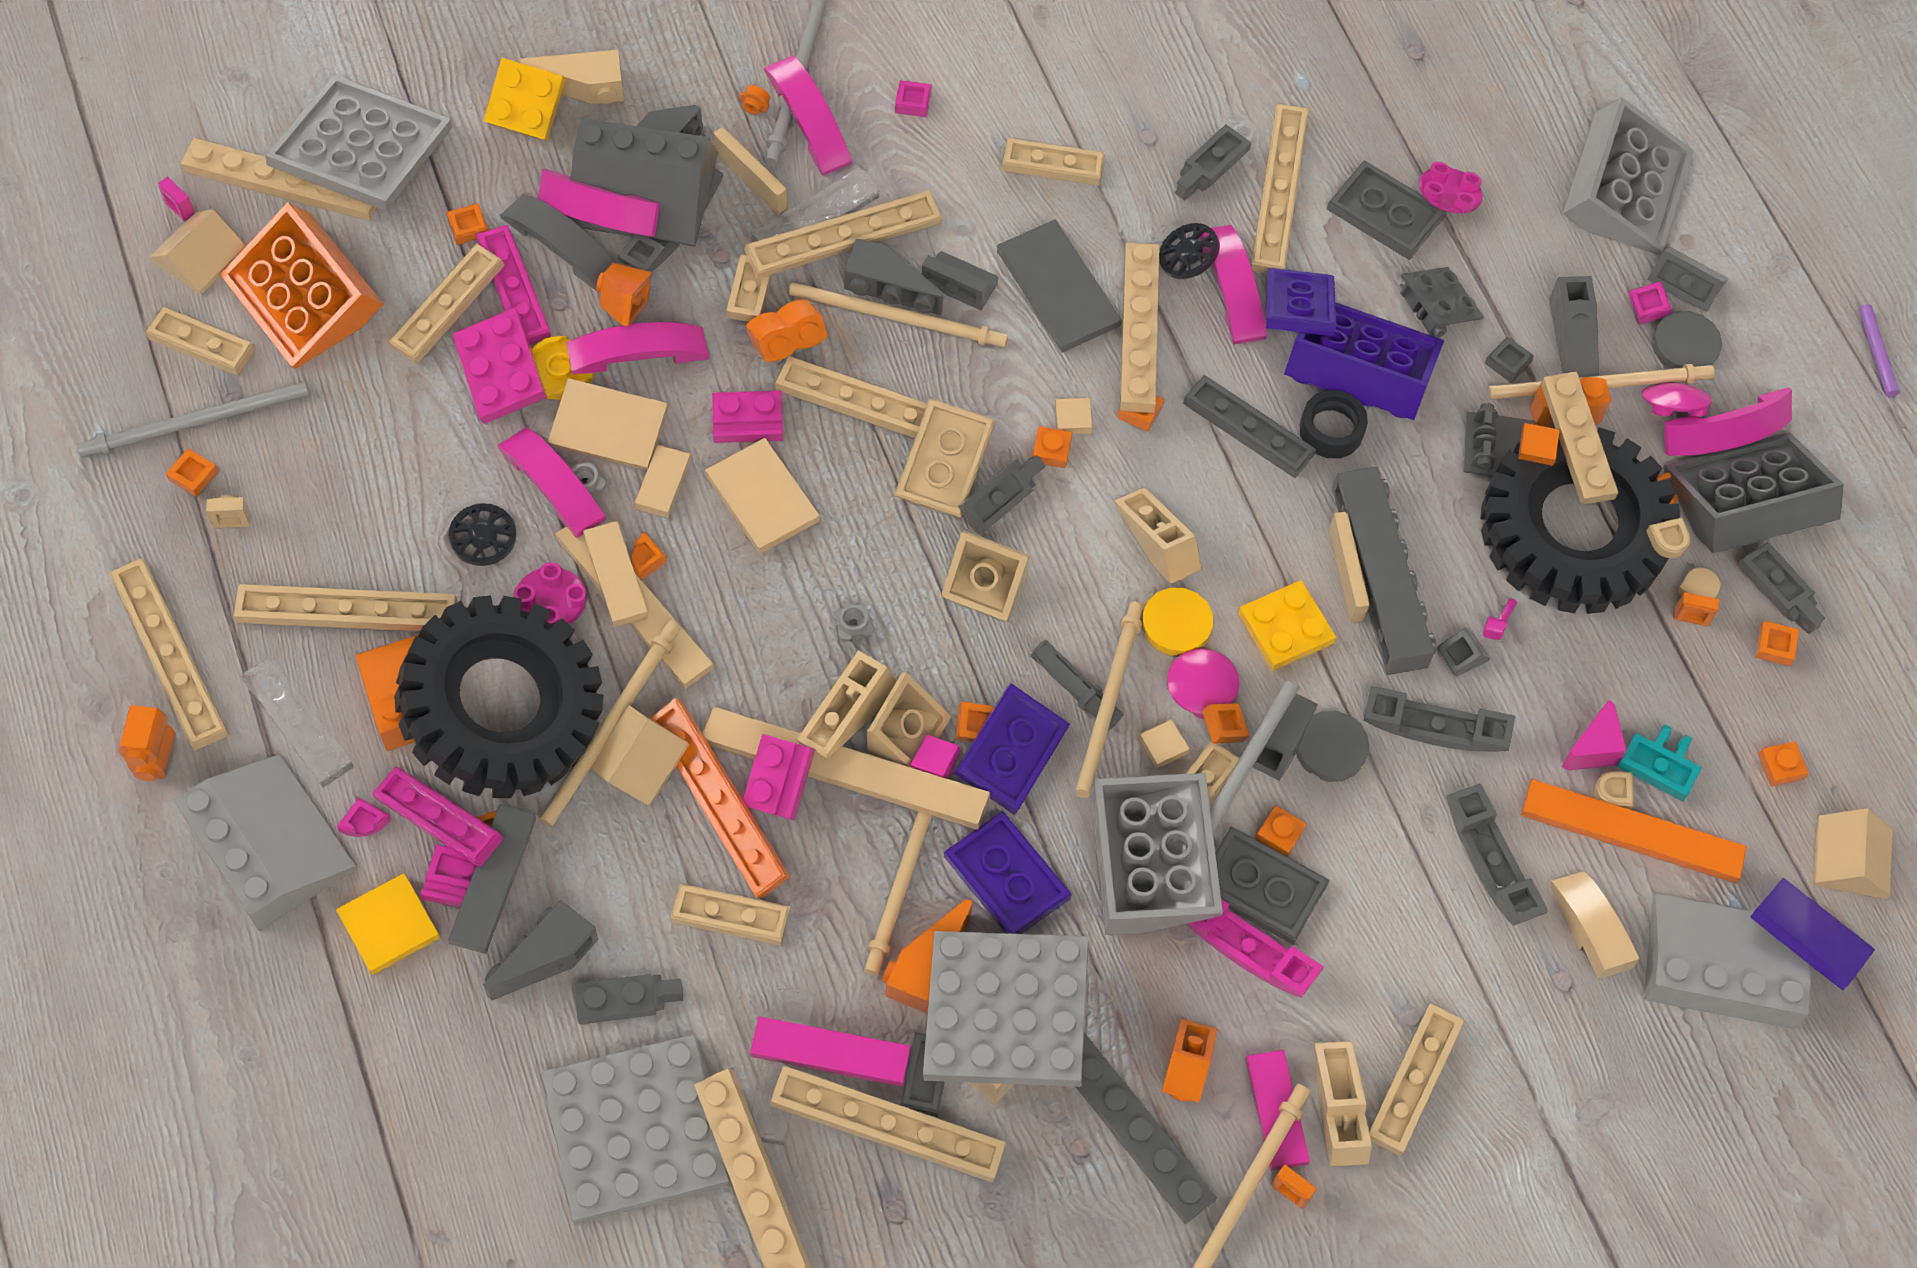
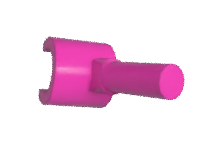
[1482,598,1517,640]

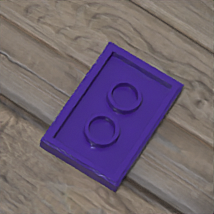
[1266,268,1336,336]
[954,683,1070,815]
[943,811,1072,934]
[1750,877,1876,991]

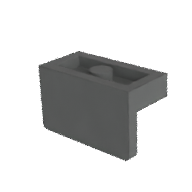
[1647,247,1728,312]
[922,251,999,310]

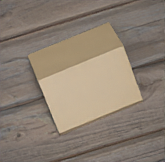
[149,209,246,295]
[941,530,1030,622]
[867,672,952,767]
[590,705,690,806]
[1813,808,1893,899]

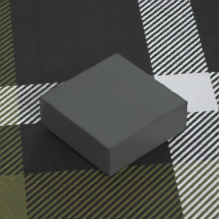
[1485,336,1534,383]

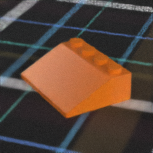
[220,202,384,369]

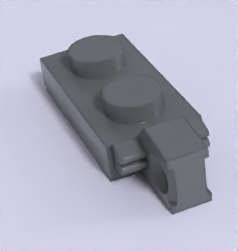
[1175,124,1251,201]
[958,455,1046,534]
[1738,542,1825,634]
[574,974,683,1025]

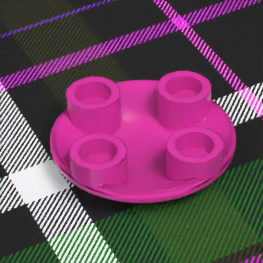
[1419,162,1483,214]
[1642,382,1712,417]
[514,562,587,626]
[1166,649,1240,719]

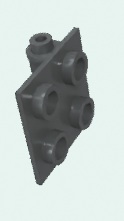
[1400,267,1484,338]
[1463,403,1535,476]

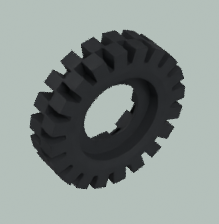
[1480,426,1680,614]
[394,595,604,798]

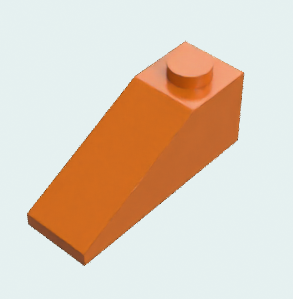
[882,899,973,1014]

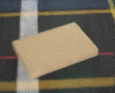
[548,378,669,471]
[895,398,996,519]
[705,438,820,554]

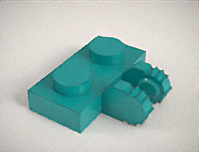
[1617,724,1702,802]

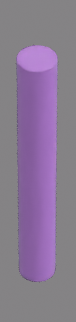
[1858,304,1900,397]

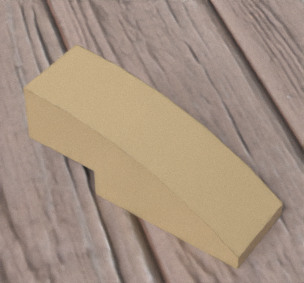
[1549,871,1639,980]
[1314,1041,1372,1167]

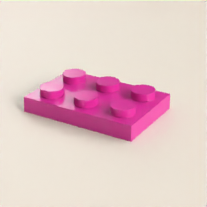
[453,307,547,424]

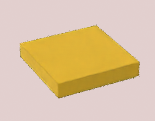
[336,873,440,975]

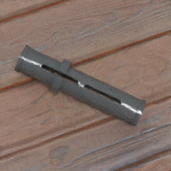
[1030,640,1124,731]

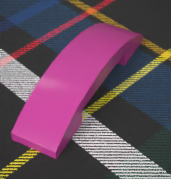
[764,55,852,176]
[538,169,660,237]
[1200,225,1267,345]
[567,322,709,375]
[1664,387,1792,456]
[497,427,606,538]
[1186,899,1324,998]

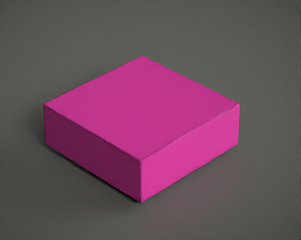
[895,80,932,117]
[158,176,195,221]
[1628,281,1672,325]
[910,734,961,779]

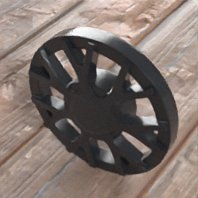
[1159,223,1220,279]
[449,503,516,566]

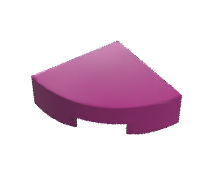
[337,798,391,837]

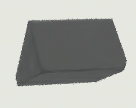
[1437,627,1490,677]

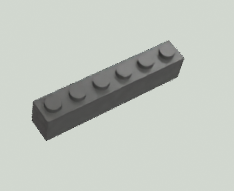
[1332,466,1437,675]

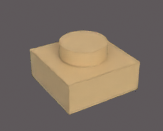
[206,495,250,528]

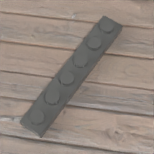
[1076,1032,1217,1224]

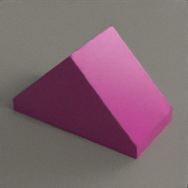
[1561,700,1626,771]

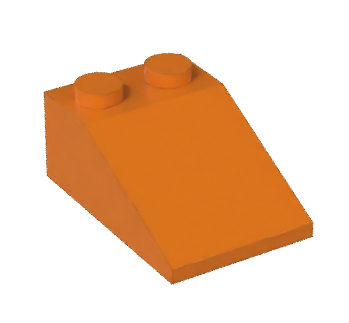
[355,634,419,751]

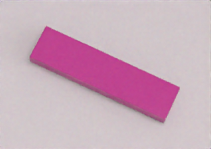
[476,225,551,344]
[372,766,504,868]
[750,1016,911,1087]

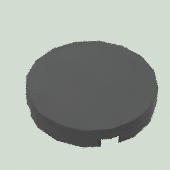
[1653,311,1722,369]
[1296,711,1369,782]

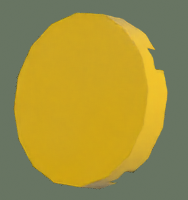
[532,335,594,400]
[1142,587,1213,656]

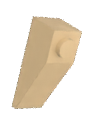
[520,49,624,104]
[1114,487,1201,584]
[797,650,897,760]

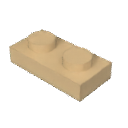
[726,255,772,322]

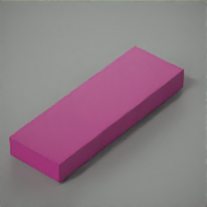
[1245,1050,1310,1171]

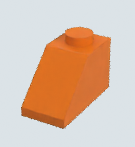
[596,263,652,327]
[1161,1018,1218,1103]

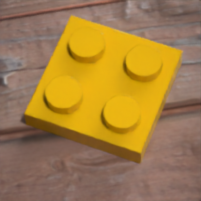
[483,58,566,141]
[1238,580,1337,671]

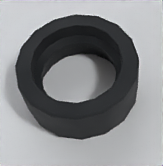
[1299,390,1368,458]

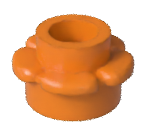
[739,85,770,115]

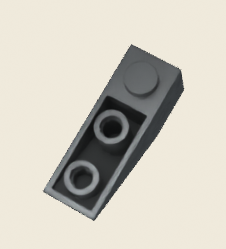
[844,238,943,315]
[1549,276,1599,378]
[483,900,598,1000]

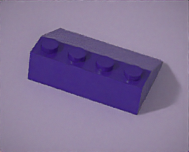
[1284,302,1444,420]

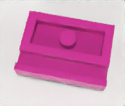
[712,391,783,443]
[743,734,816,821]
[420,844,476,908]

